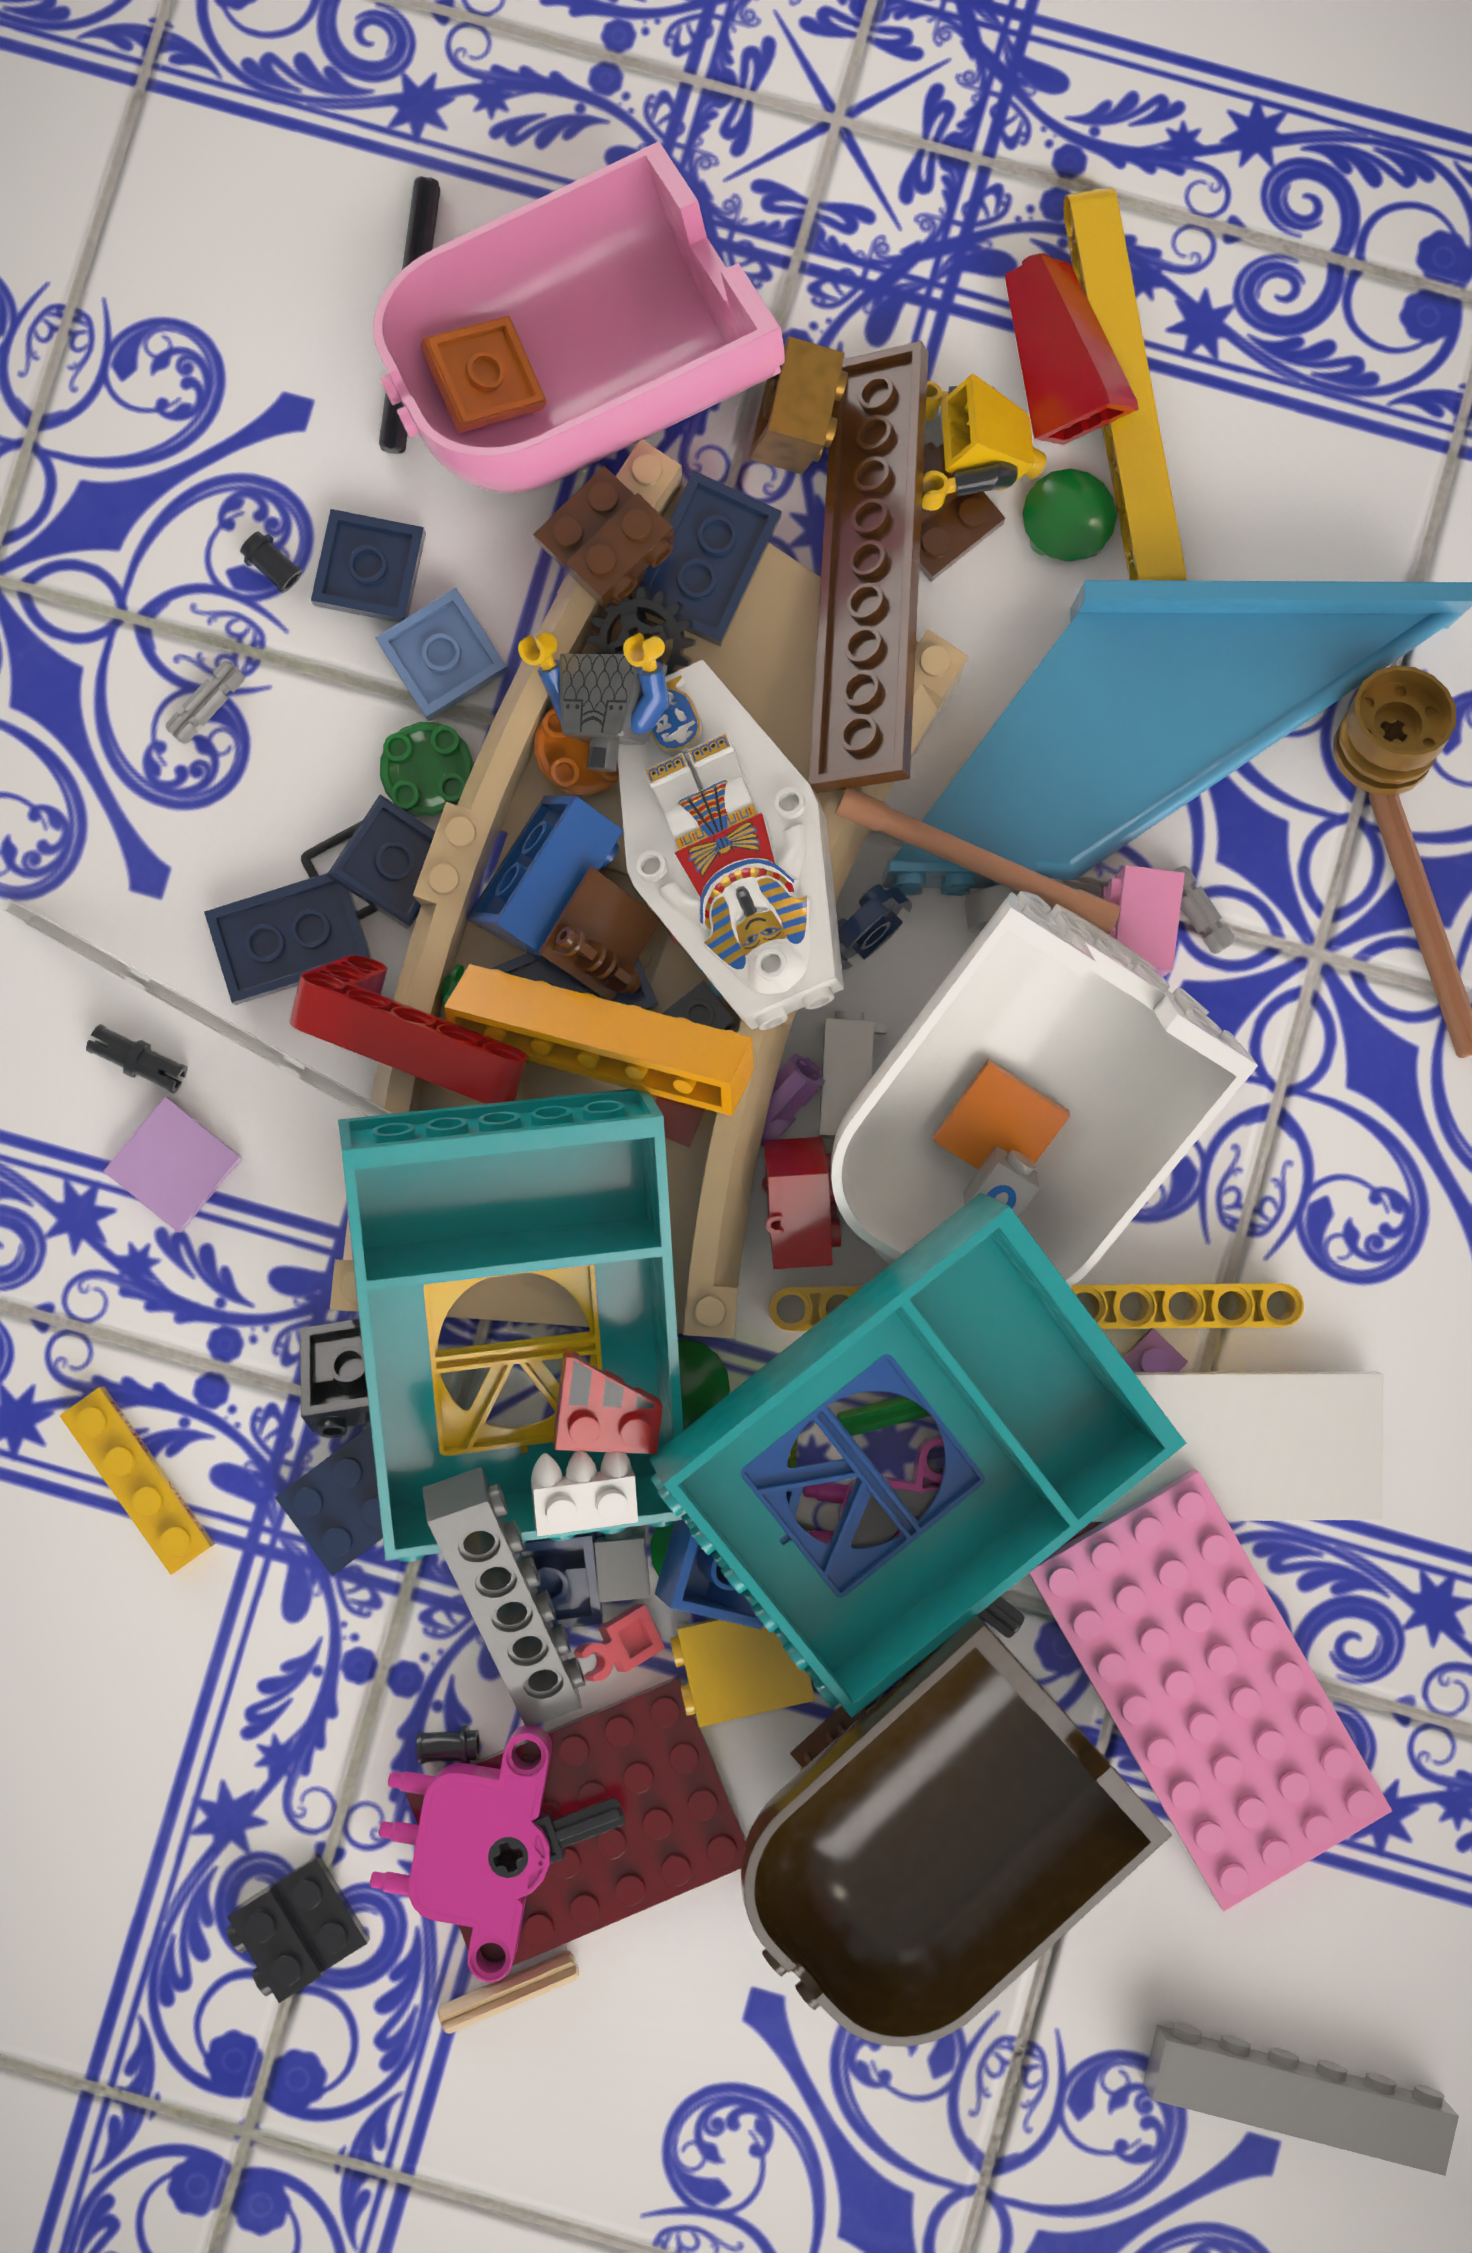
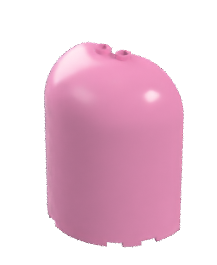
[373,141,785,493]

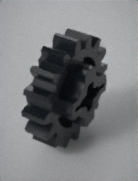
[587,586,696,677]

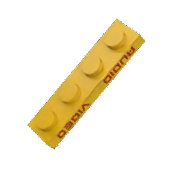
[60,1386,215,1575]

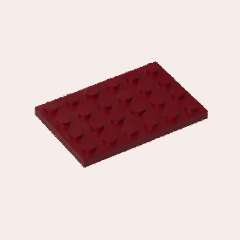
[406,1676,746,1966]

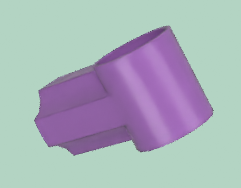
[760,1053,826,1147]

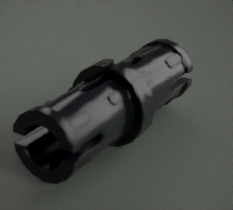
[86,1024,188,1094]

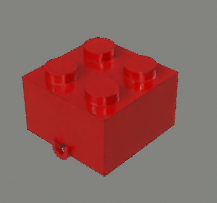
[761,1137,841,1269]

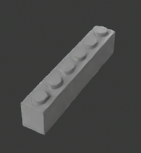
[1143,2023,1459,2176]

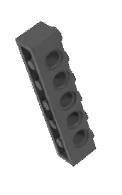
[422,1467,586,1726]

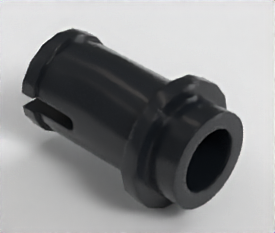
[240,531,302,593]
[416,1725,480,1764]

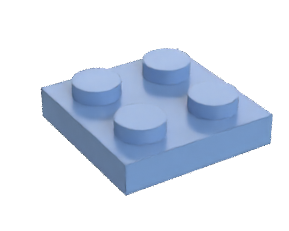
[375,587,508,722]

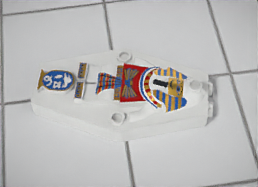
[617,659,844,1030]

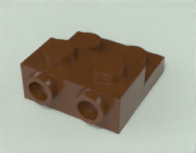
[919,442,1006,582]
[533,466,675,609]

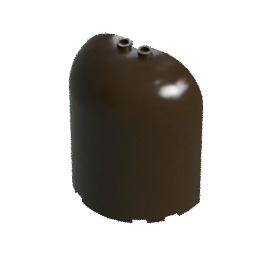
[741,1615,1172,2047]

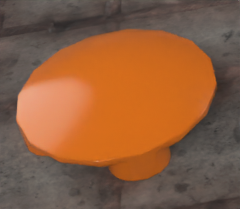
[534,707,619,796]

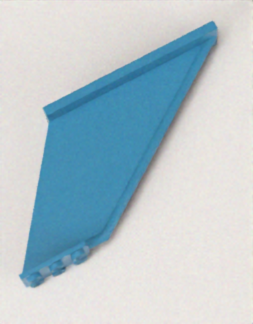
[882,580,1472,896]

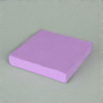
[103,1096,242,1233]

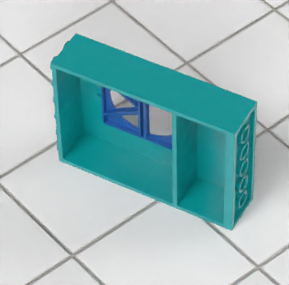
[649,1192,1187,1718]

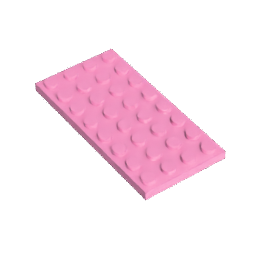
[1028,1469,1392,1912]

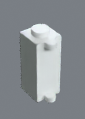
[818,1011,888,1139]

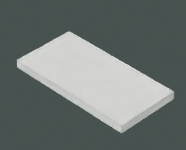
[1092,1371,1384,1522]

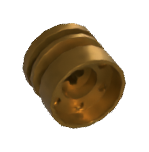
[1333,665,1456,796]

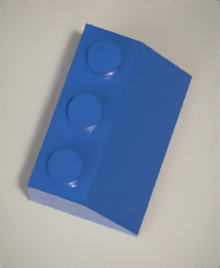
[466,796,624,956]
[654,1487,803,1630]

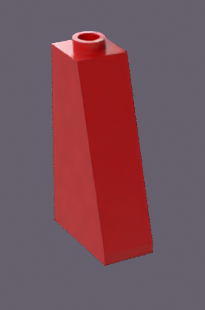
[1004,253,1139,445]

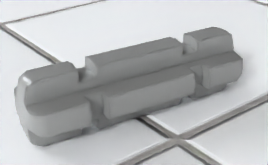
[165,661,245,744]
[1174,865,1235,954]

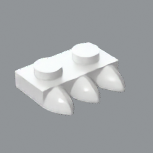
[531,1451,638,1536]

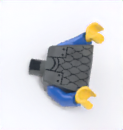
[518,632,669,772]

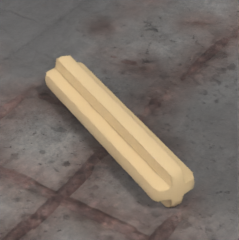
[438,1951,579,2034]

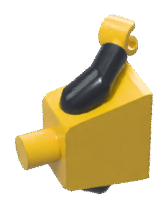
[922,373,1047,511]

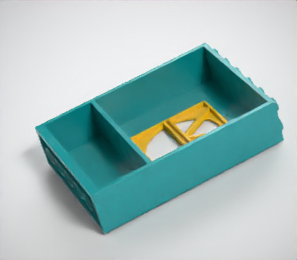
[338,1089,686,1562]

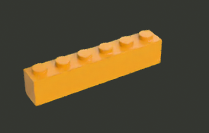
[444,964,754,1116]

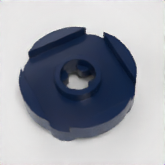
[837,884,912,970]

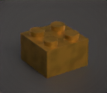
[748,336,848,475]

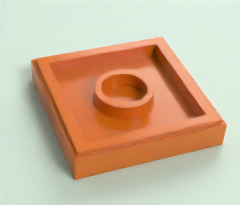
[420,315,547,434]
[933,1059,1070,1170]

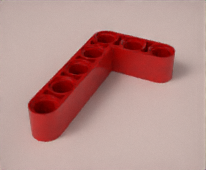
[289,955,527,1104]

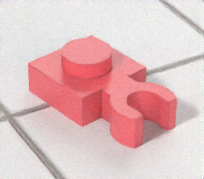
[573,1604,665,1682]

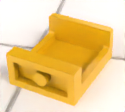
[670,1618,815,1728]

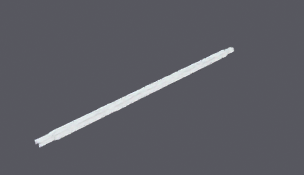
[3,899,393,1117]

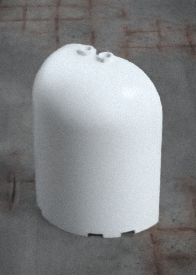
[831,891,1258,1287]

